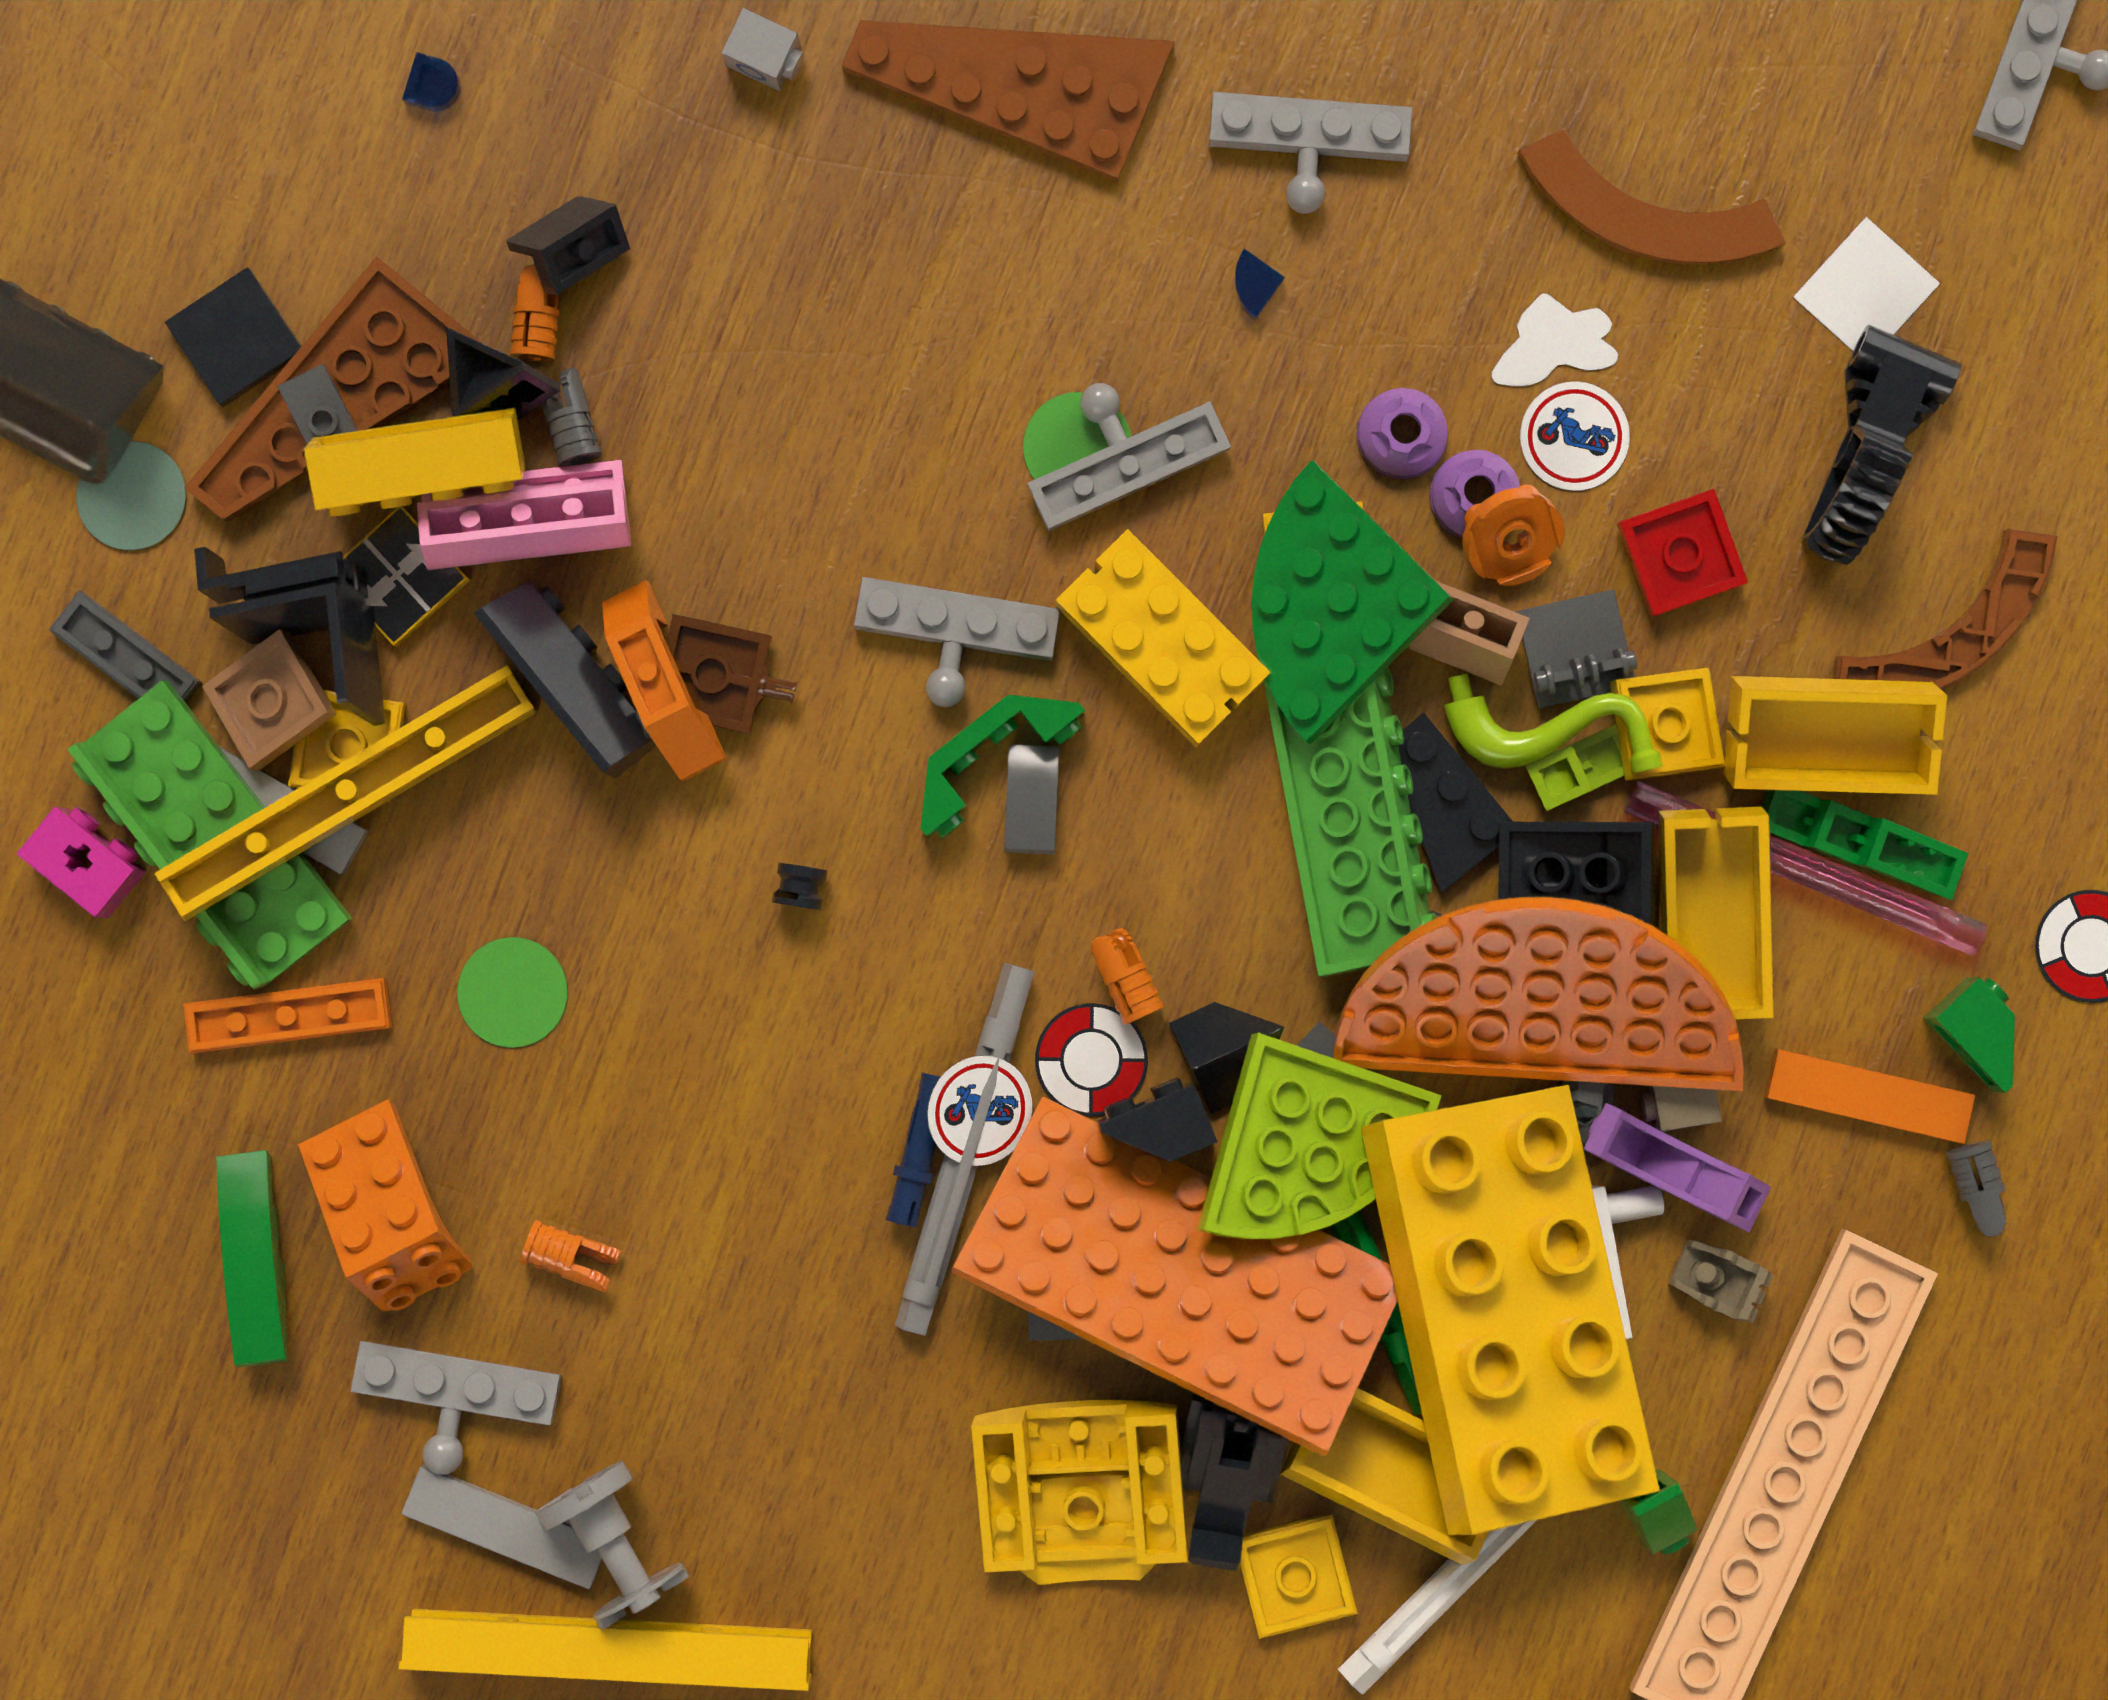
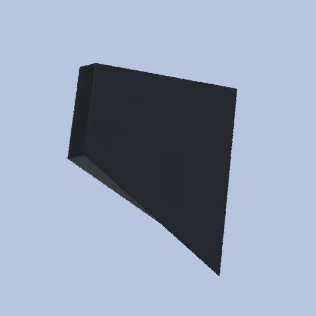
[446,327,560,421]
[1169,1002,1285,1114]

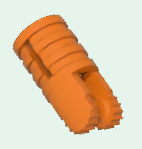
[510,264,559,362]
[1090,928,1165,1025]
[520,1220,622,1293]

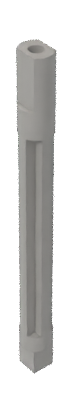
[895,963,1035,1335]

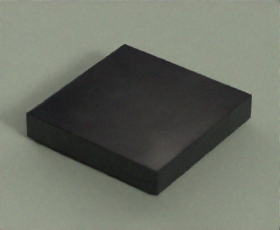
[164,267,302,407]

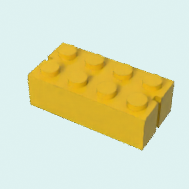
[304,407,525,516]
[1056,529,1271,748]
[1723,676,1947,795]
[1659,807,1774,1019]
[1280,1388,1489,1565]

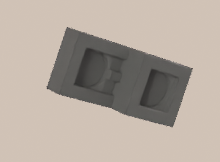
[1004,745,1059,855]

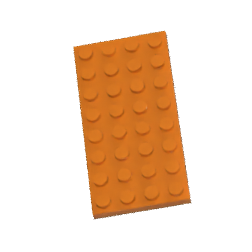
[952,1096,1398,1457]

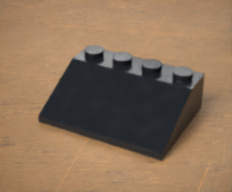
[1498,822,1660,929]

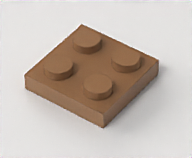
[202,629,336,771]

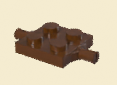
[666,614,797,735]

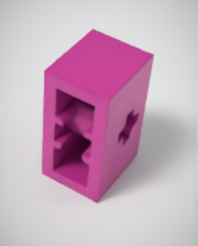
[17,806,147,918]

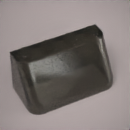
[0,279,164,484]

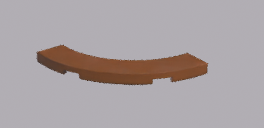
[1517,129,1786,265]
[1833,529,2058,690]

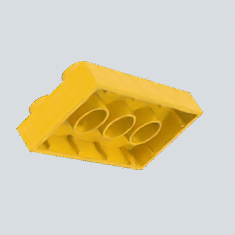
[1361,1085,1660,1535]

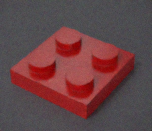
[1616,488,1748,618]

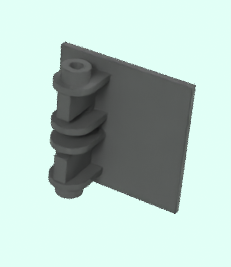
[1516,589,1637,709]

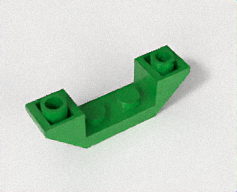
[920,694,1085,839]

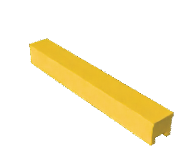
[154,665,536,922]
[399,1609,812,1691]

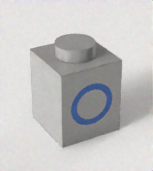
[722,8,804,91]

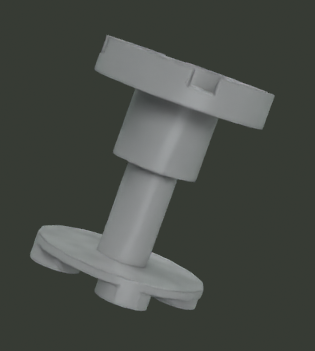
[535,1460,690,1630]

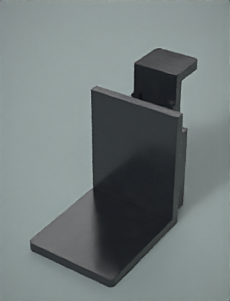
[194,547,385,726]
[1181,1392,1289,1571]

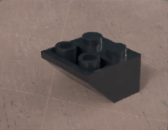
[1097,1077,1218,1161]

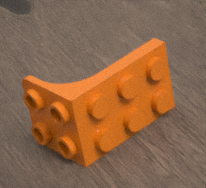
[298,1099,472,1311]

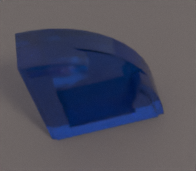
[1235,249,1285,321]

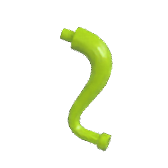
[1444,673,1663,773]

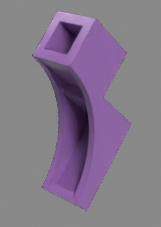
[1584,1103,1771,1232]

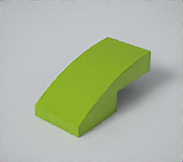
[1526,724,1625,811]

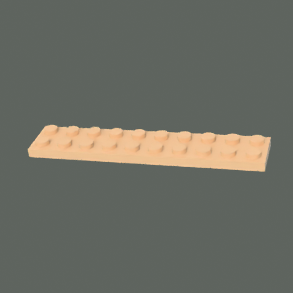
[1629,1229,1938,1700]

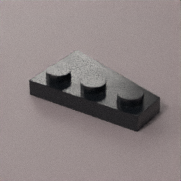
[1398,713,1513,893]

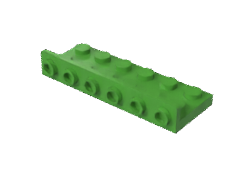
[1264,667,1437,977]
[68,680,353,990]

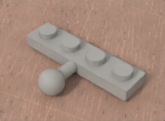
[1972,0,2108,151]
[1209,92,1412,214]
[1027,383,1231,531]
[854,577,1060,707]
[350,1341,562,1475]

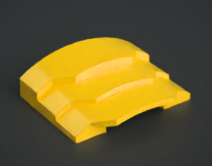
[971,1400,1188,1585]

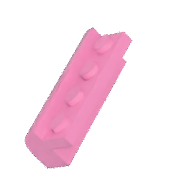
[417,460,631,570]

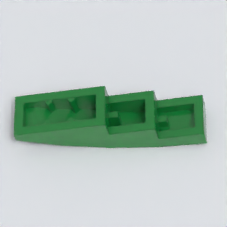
[1761,790,1969,900]
[216,1150,288,1368]

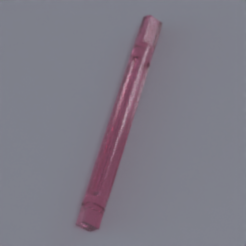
[1623,780,1986,956]

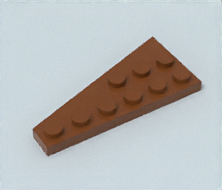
[841,20,1175,183]
[184,256,482,522]

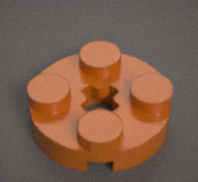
[1462,485,1565,586]

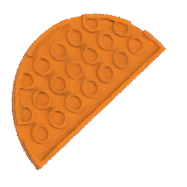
[1333,897,1744,1091]

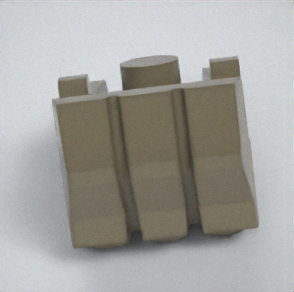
[1668,1239,1774,1323]

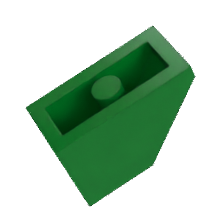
[1923,977,2015,1093]
[1620,1469,1698,1555]

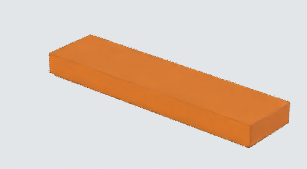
[183,978,393,1054]
[1764,1049,1975,1144]

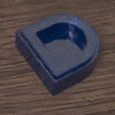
[402,52,461,112]

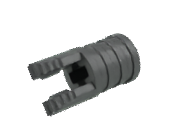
[541,367,602,467]
[1946,1140,2007,1237]

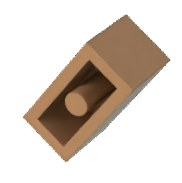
[1408,580,1530,686]

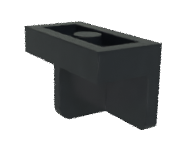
[506,196,631,296]

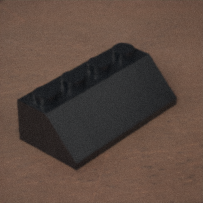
[474,581,656,779]

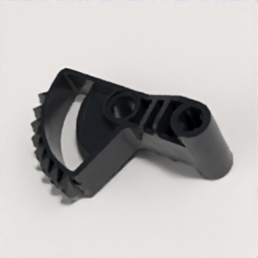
[1802,324,1962,565]

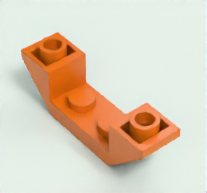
[602,580,727,781]

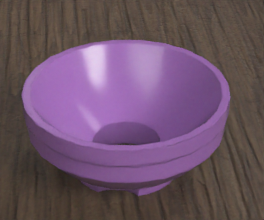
[1356,388,1448,480]
[1429,450,1520,539]

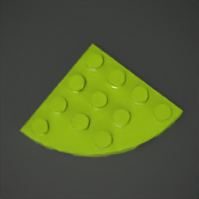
[1197,1033,1442,1240]

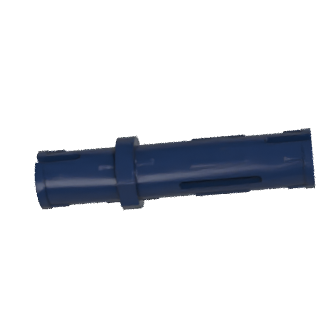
[885,1072,941,1228]

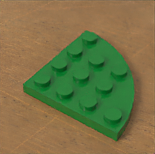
[1251,459,1454,745]

